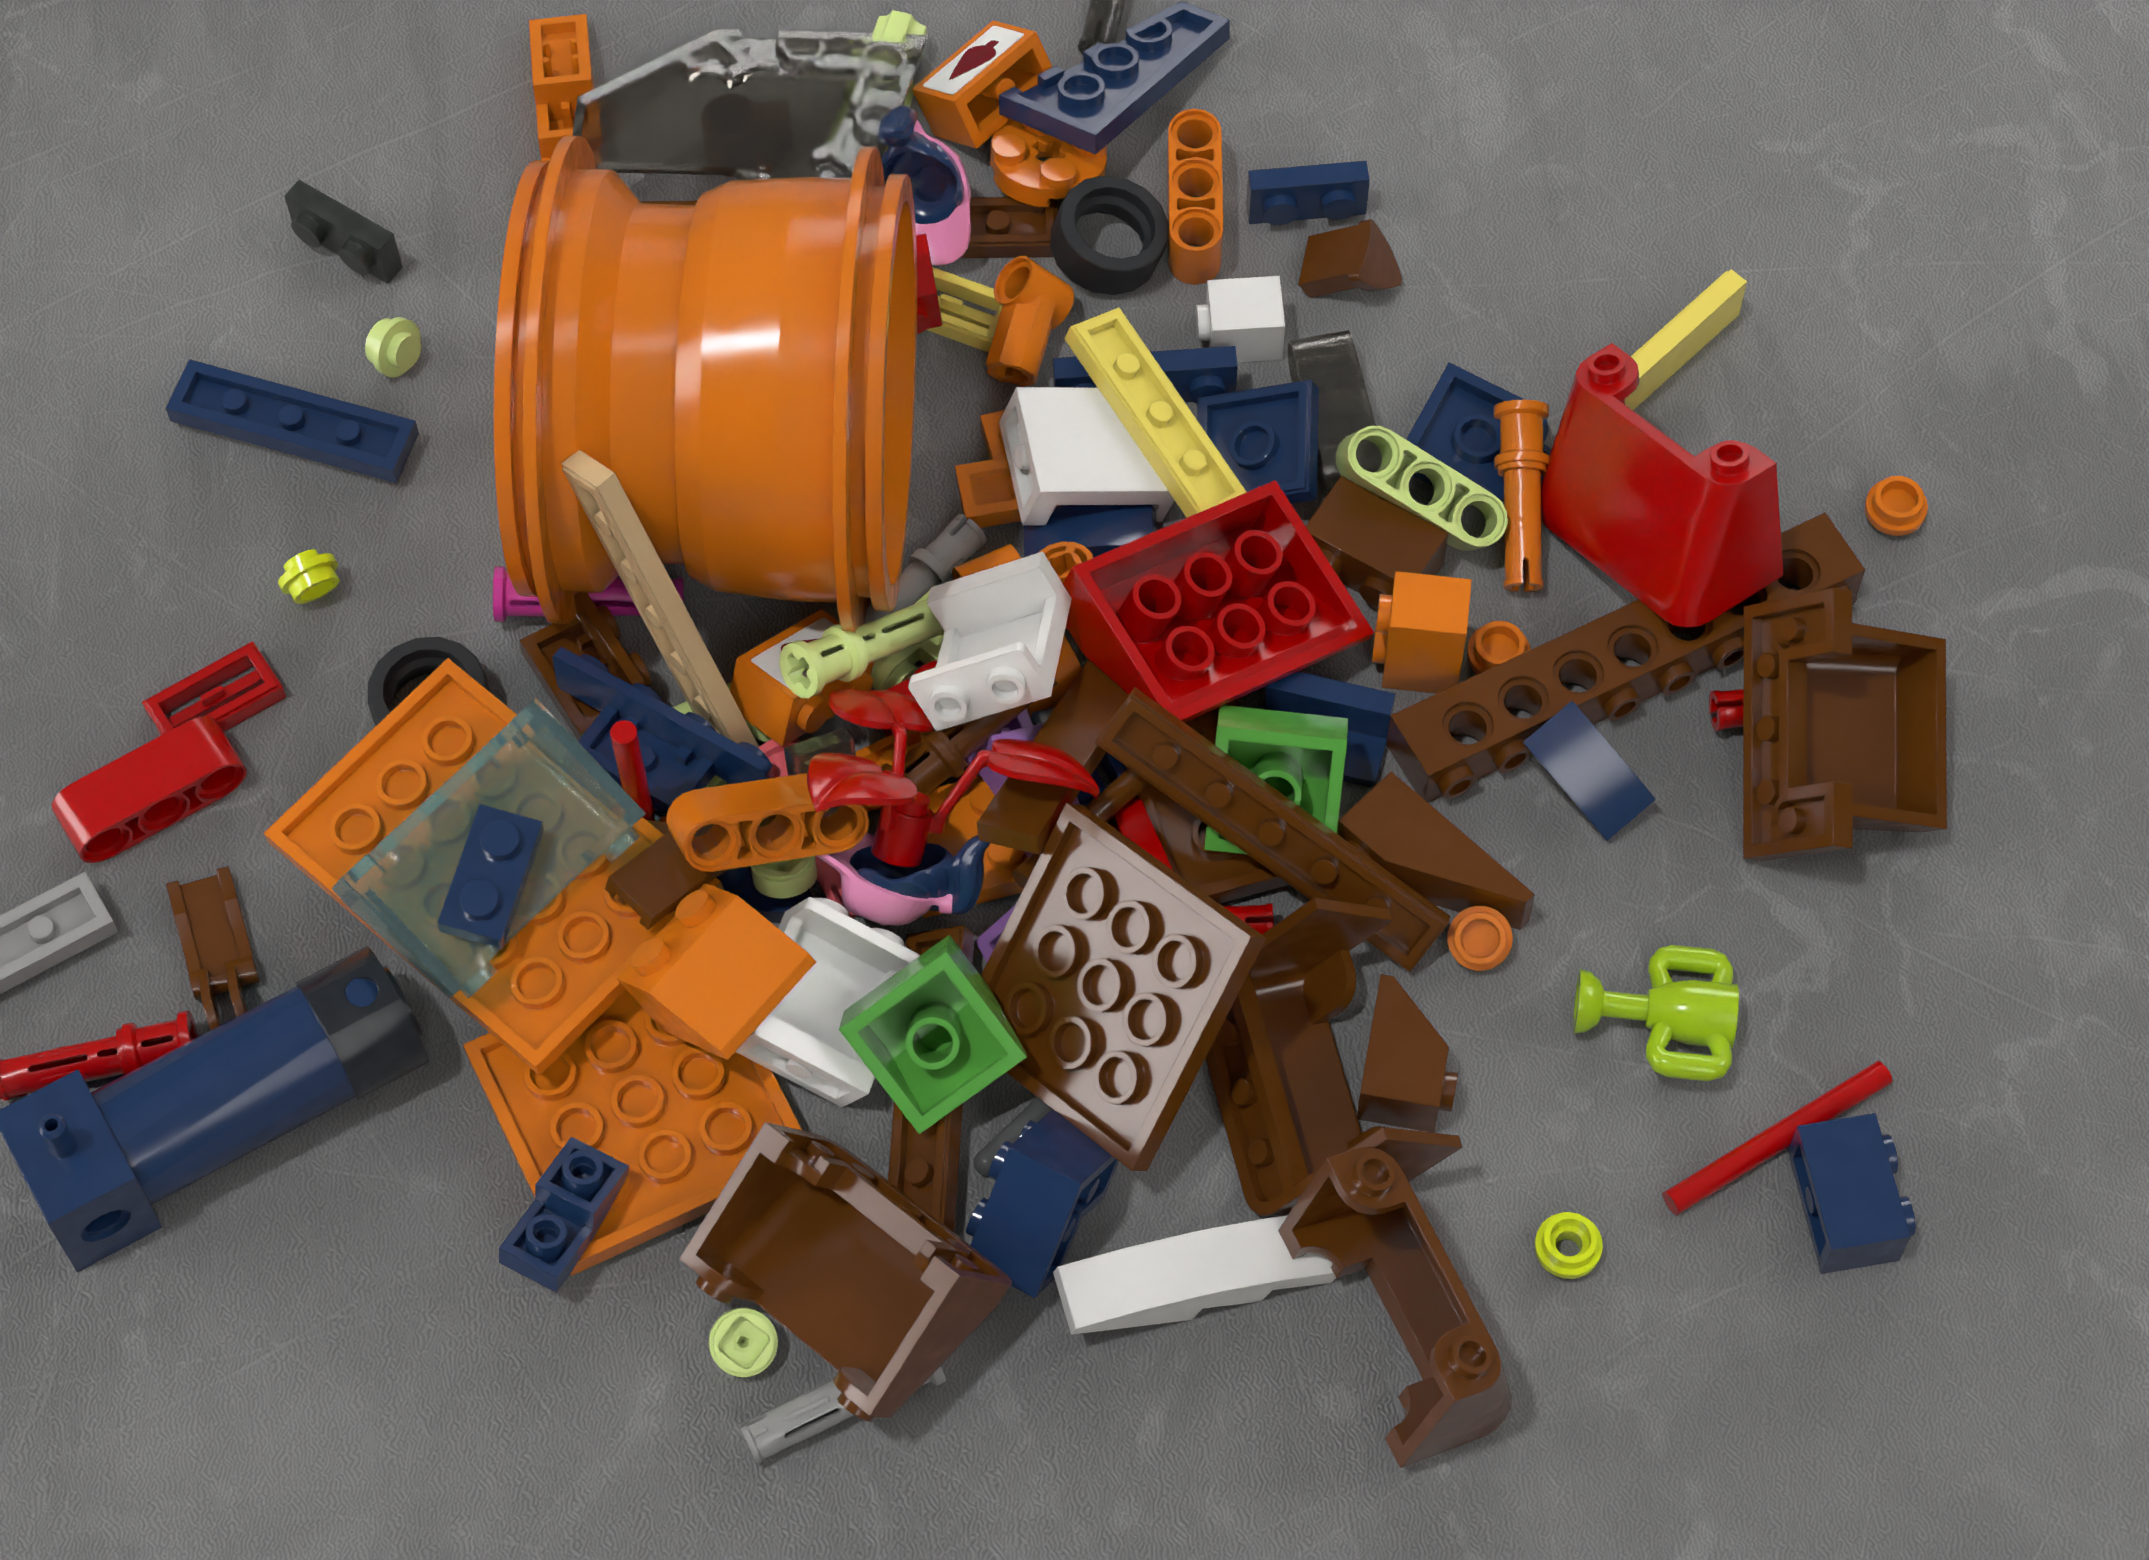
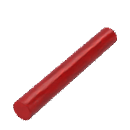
[610,720,655,821]

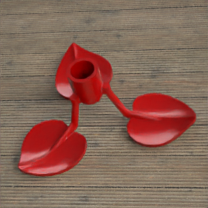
[807,689,1099,867]

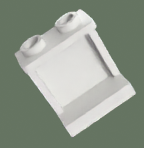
[999,387,1175,526]
[908,551,1072,731]
[736,897,920,1107]

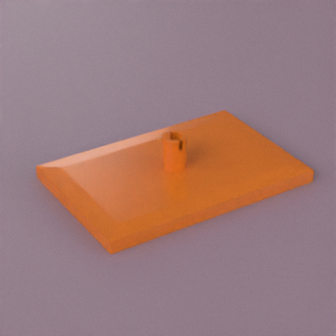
[263,658,724,1076]

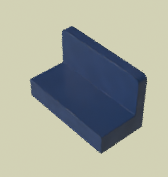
[1264,672,1396,787]

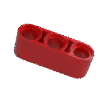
[51,716,247,863]

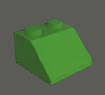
[1204,705,1348,854]
[839,935,1027,1134]

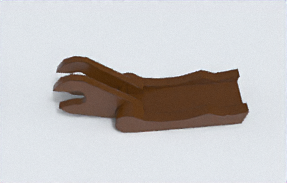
[605,815,777,930]
[166,866,260,1030]

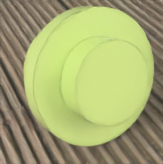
[365,317,421,378]

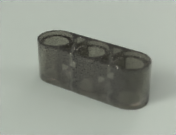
[1287,330,1382,495]

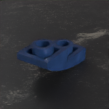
[1024,505,1157,558]
[1523,701,1656,841]
[499,1137,629,1293]

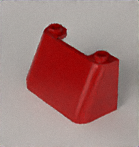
[1541,343,1783,627]

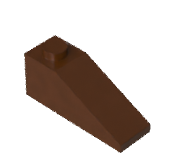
[1337,771,1535,930]

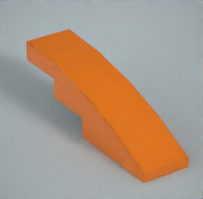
[529,14,602,169]

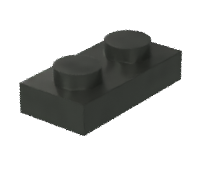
[284,180,403,284]

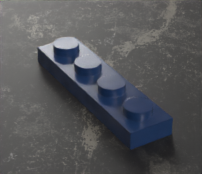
[166,359,419,483]

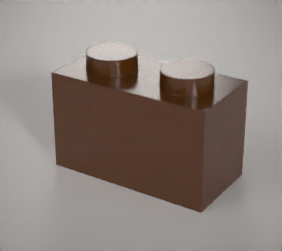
[1306,476,1449,609]

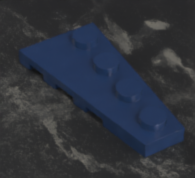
[999,1,1230,155]

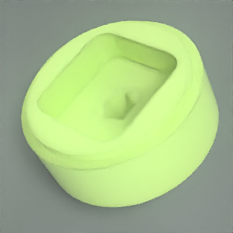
[751,856,817,898]
[708,1307,778,1377]

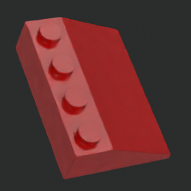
[1062,480,1375,723]

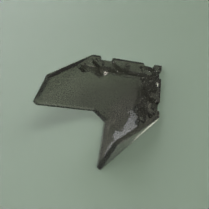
[572,28,929,180]

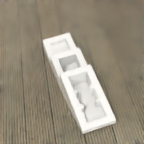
[1053,1216,1336,1335]

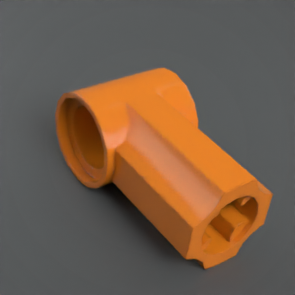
[986,256,1074,387]

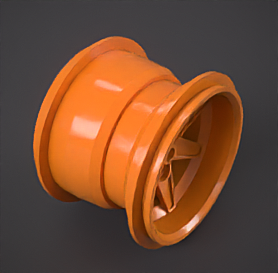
[493,136,917,633]

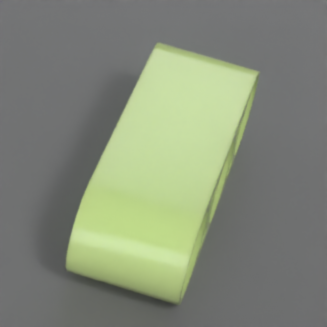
[1336,426,1508,551]

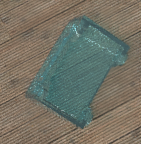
[331,698,646,998]

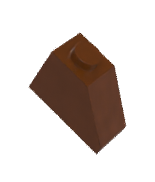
[1357,974,1458,1133]

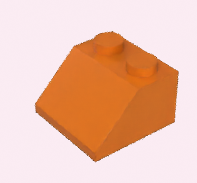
[617,883,816,1060]

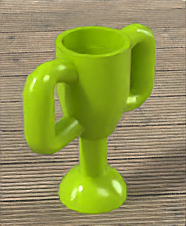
[1573,945,1739,1081]

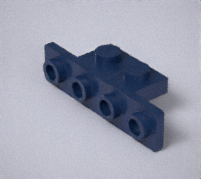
[552,647,774,815]

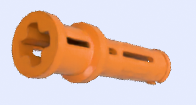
[1494,400,1549,592]

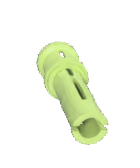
[779,598,945,698]

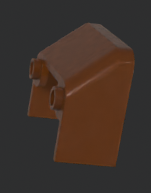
[1206,897,1463,1217]

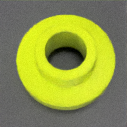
[278,549,340,604]
[1534,1212,1603,1279]

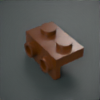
[519,592,652,740]

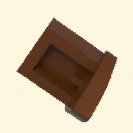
[1298,219,1402,298]

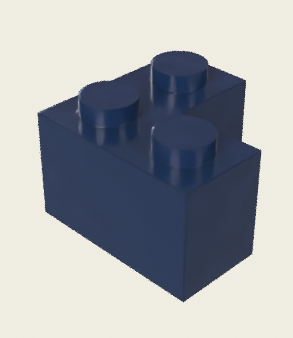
[966,1110,1119,1298]

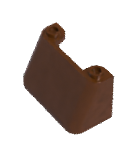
[679,1122,1012,1422]
[1278,1147,1512,1468]

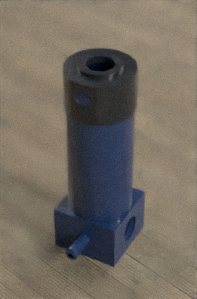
[0,946,429,1272]

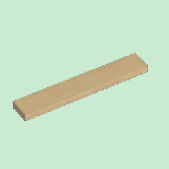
[561,450,759,748]

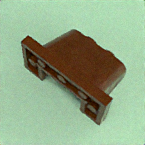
[1743,588,1947,861]

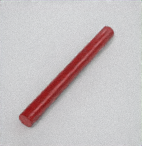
[1662,1061,1893,1215]

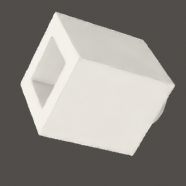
[1195,276,1285,362]

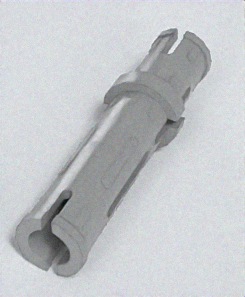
[865,514,987,624]

